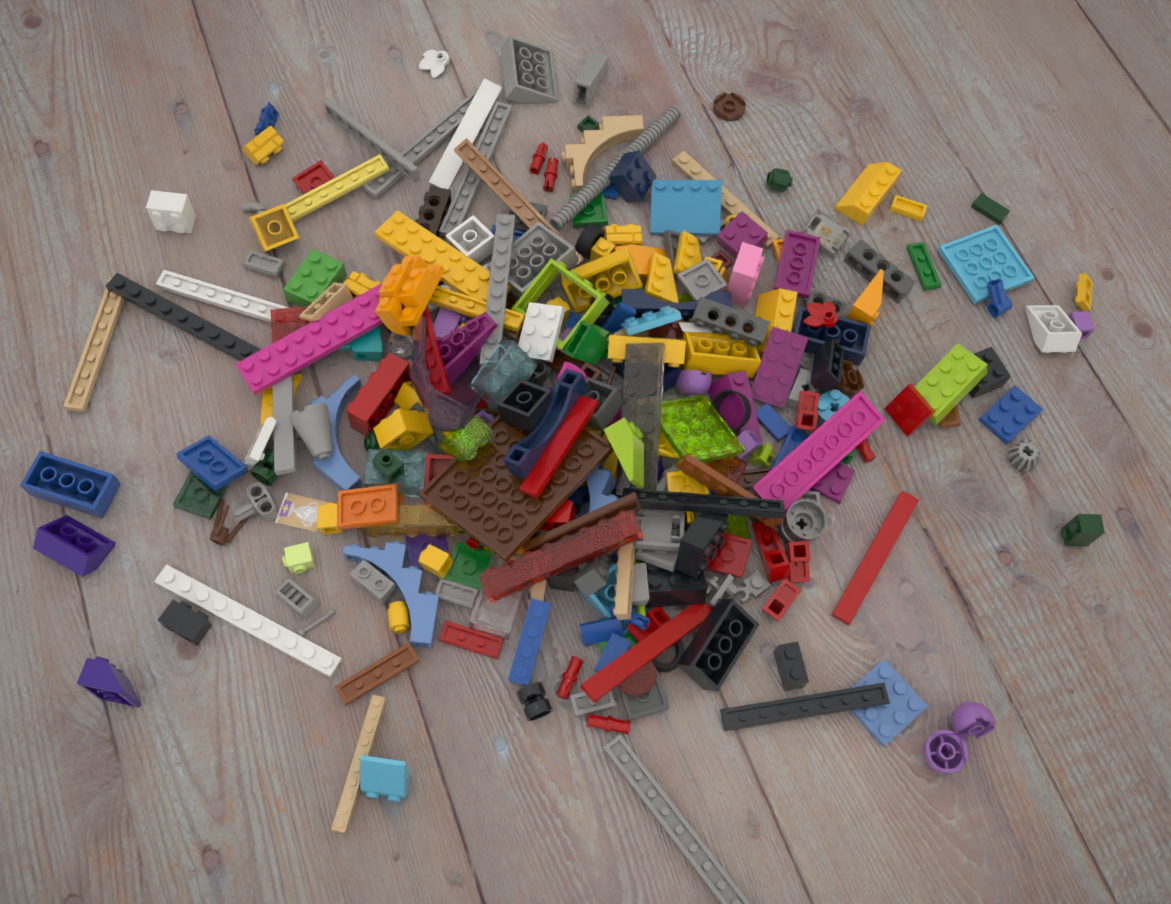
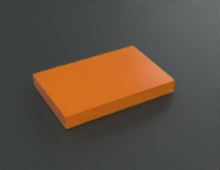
[337,484,398,530]

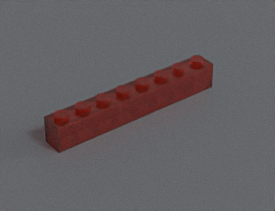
[479,510,643,603]

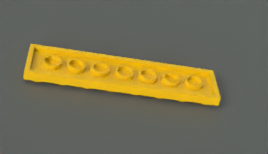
[374,210,511,302]

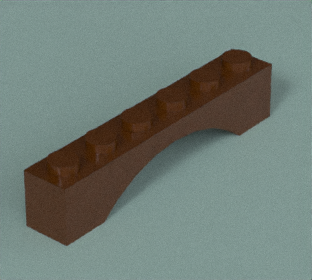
[503,323,603,382]

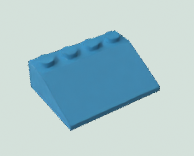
[650,180,722,235]

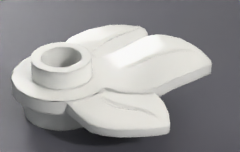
[419,50,450,78]

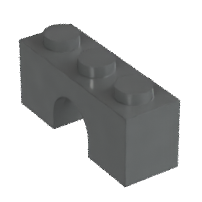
[574,547,611,598]

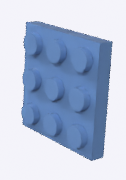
[851,659,928,747]

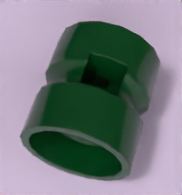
[250,449,278,486]

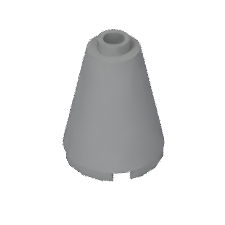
[289,403,333,460]

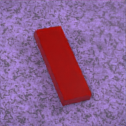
[439,621,504,660]

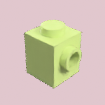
[282,542,315,574]

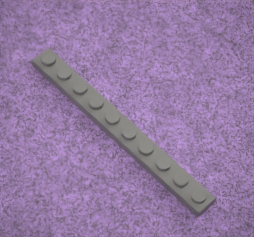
[363,88,479,199]
[439,101,512,237]
[480,214,515,369]
[603,735,750,904]

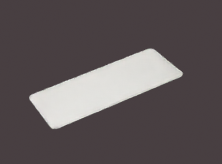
[679,322,713,333]

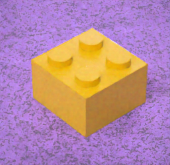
[248,204,299,251]
[373,408,434,451]

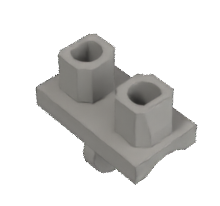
[705,574,738,608]

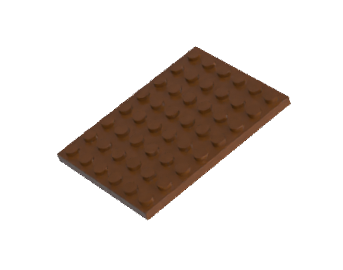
[418,414,614,563]

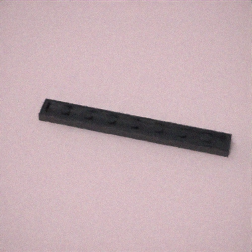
[622,488,785,519]
[720,682,890,732]

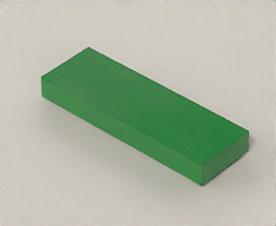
[906,242,941,291]

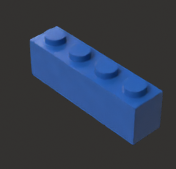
[508,598,551,686]

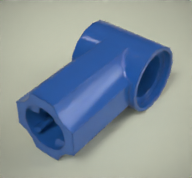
[987,279,1012,317]

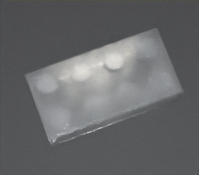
[469,553,534,640]

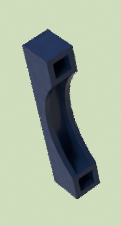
[621,289,732,320]
[503,368,588,479]

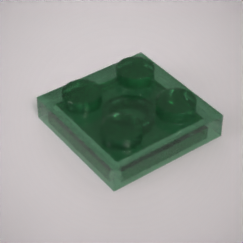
[173,471,229,520]

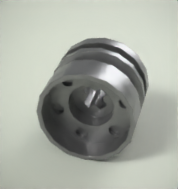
[777,499,827,545]

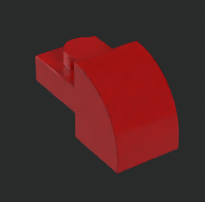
[795,391,820,431]
[785,541,811,583]
[762,578,802,622]
[627,607,671,643]

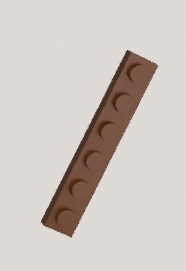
[676,453,785,528]

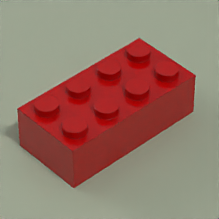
[346,353,412,436]

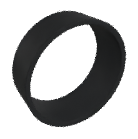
[710,390,751,431]

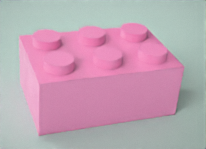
[726,242,764,307]

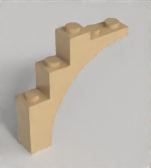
[561,115,644,195]

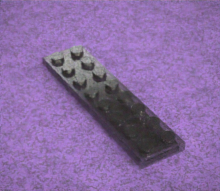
[616,343,665,497]

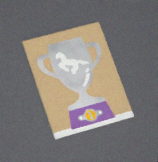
[275,492,327,532]

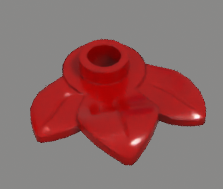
[803,301,838,328]

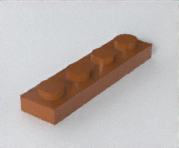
[335,642,420,706]

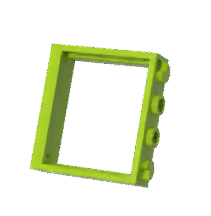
[511,258,610,355]

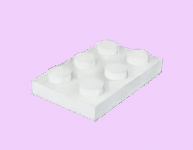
[516,302,565,363]

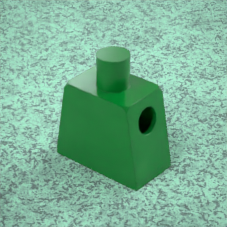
[564,320,609,364]

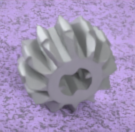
[1007,439,1042,471]

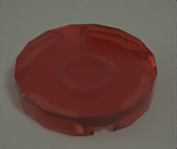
[618,661,657,695]

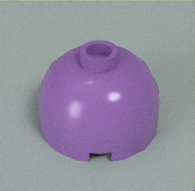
[675,370,712,400]
[951,701,996,741]
[922,730,968,775]

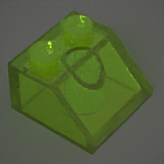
[437,414,493,461]

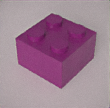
[717,211,768,259]

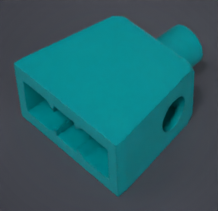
[341,326,384,361]

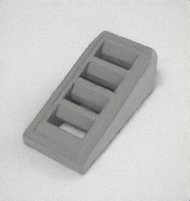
[275,578,320,620]

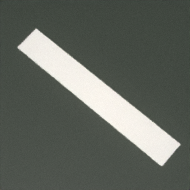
[429,78,502,189]

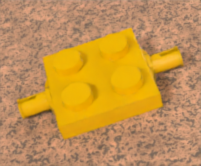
[666,471,709,524]

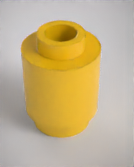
[387,601,410,634]

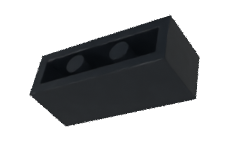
[810,338,844,394]

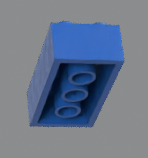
[20,451,121,518]

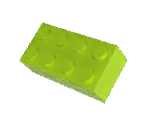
[915,343,988,425]

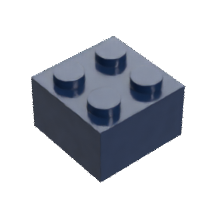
[609,150,657,202]

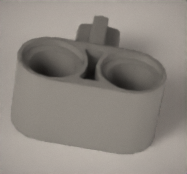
[234,482,278,522]

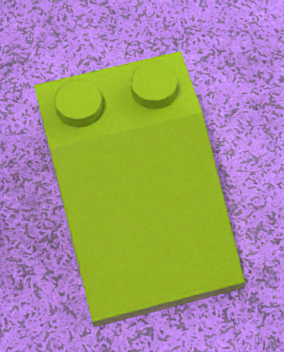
[604,417,644,489]

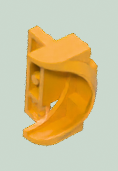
[375,255,445,336]

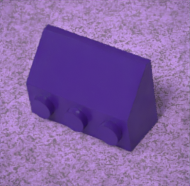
[33,515,116,577]
[77,656,141,708]

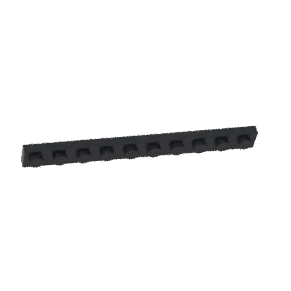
[106,273,261,361]

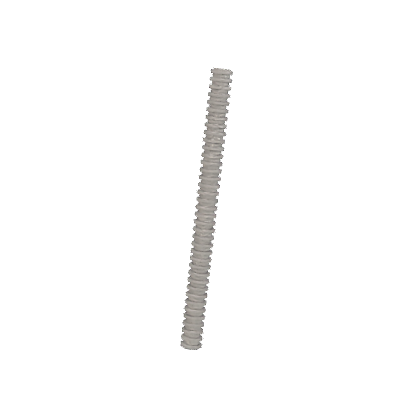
[550,105,681,231]

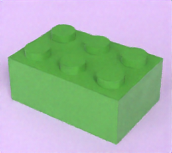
[283,249,347,309]

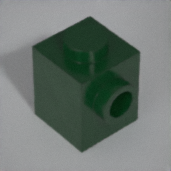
[372,448,405,484]

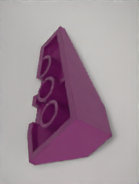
[437,312,497,384]
[708,371,762,442]

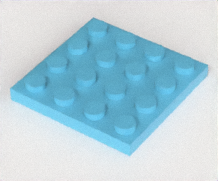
[938,225,1035,304]

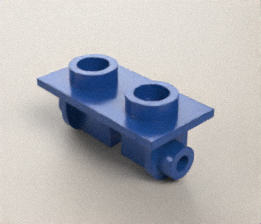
[254,102,279,136]

